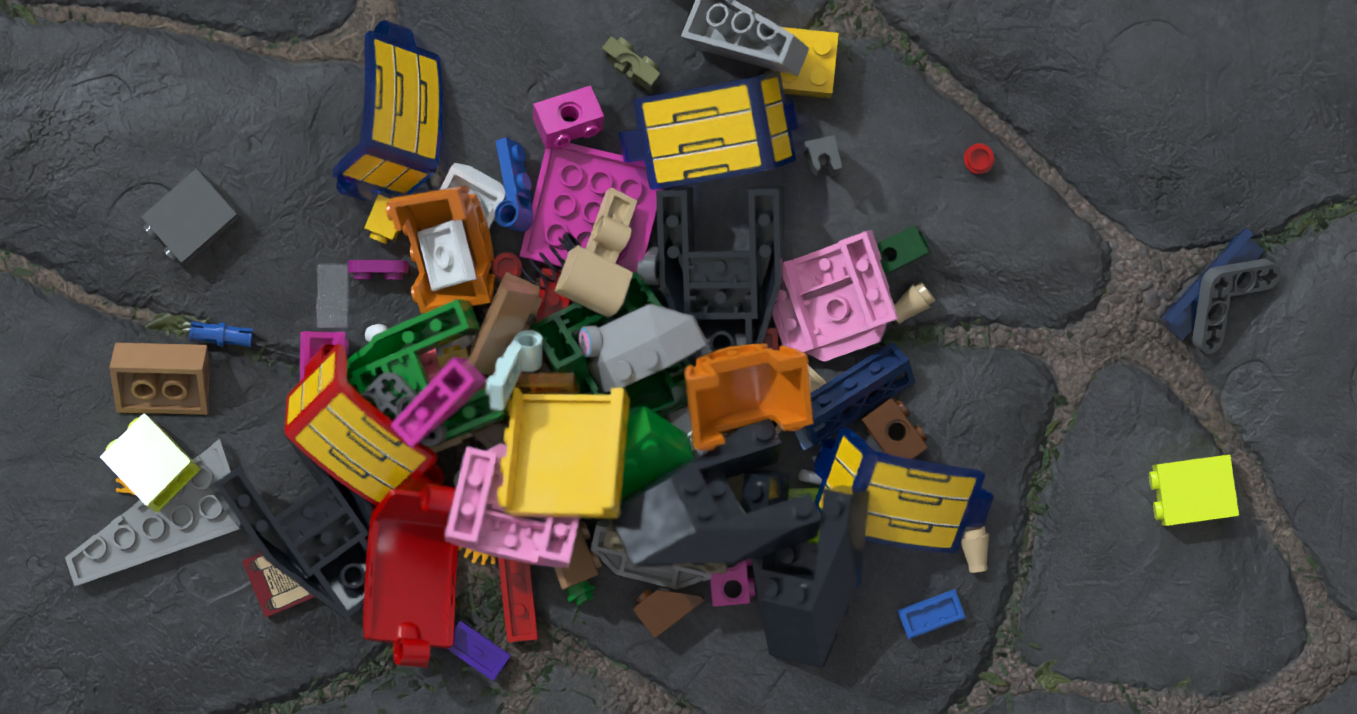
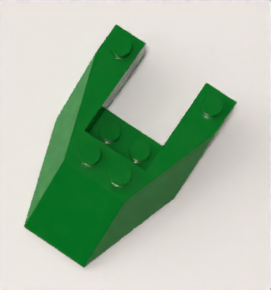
[346,299,510,447]

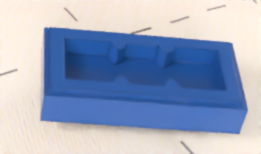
[897,589,966,640]

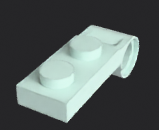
[486,330,543,410]

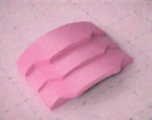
[772,230,899,361]
[445,443,580,568]

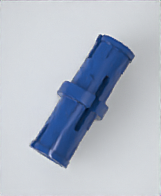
[189,321,253,348]

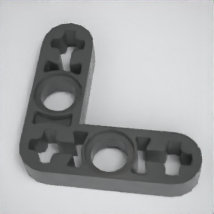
[1192,259,1281,354]
[361,372,447,446]

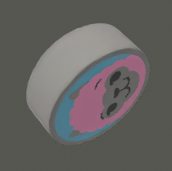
[579,326,602,357]

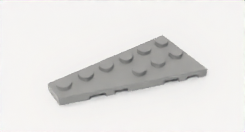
[65,439,240,586]

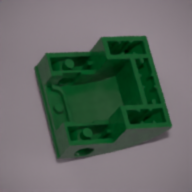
[530,271,692,420]

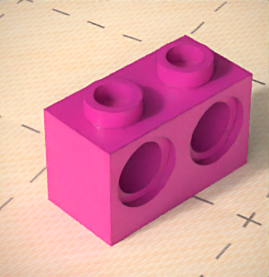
[710,559,755,607]

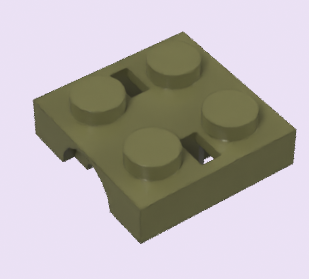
[602,36,661,94]

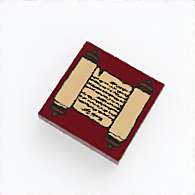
[242,554,314,618]

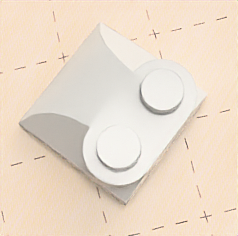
[440,163,506,229]

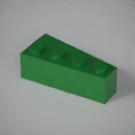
[583,406,694,519]

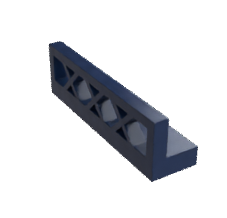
[1158,228,1265,341]
[804,342,916,446]

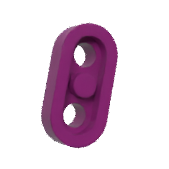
[348,260,409,280]

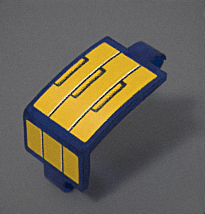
[332,20,443,201]
[618,71,798,190]
[814,428,994,553]

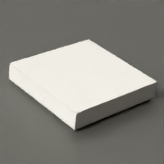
[417,220,476,291]

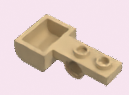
[555,188,637,318]

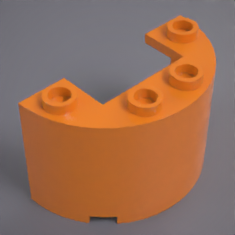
[386,186,495,314]
[685,344,813,451]

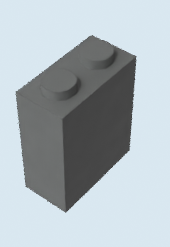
[141,168,241,265]

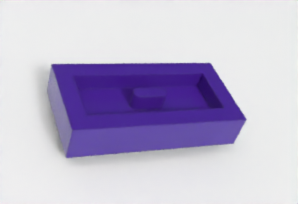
[446,620,511,681]

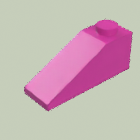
[391,358,487,447]

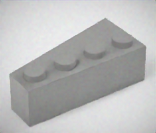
[681,0,809,77]

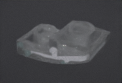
[316,263,349,328]

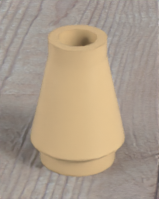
[894,281,936,324]
[959,526,989,573]

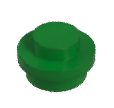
[566,579,596,606]

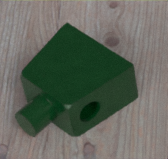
[877,225,932,275]

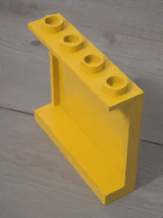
[498,387,630,518]

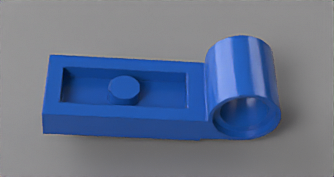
[494,137,534,233]

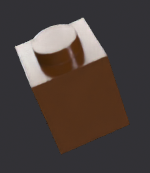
[633,589,704,638]

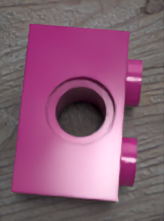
[532,85,604,149]

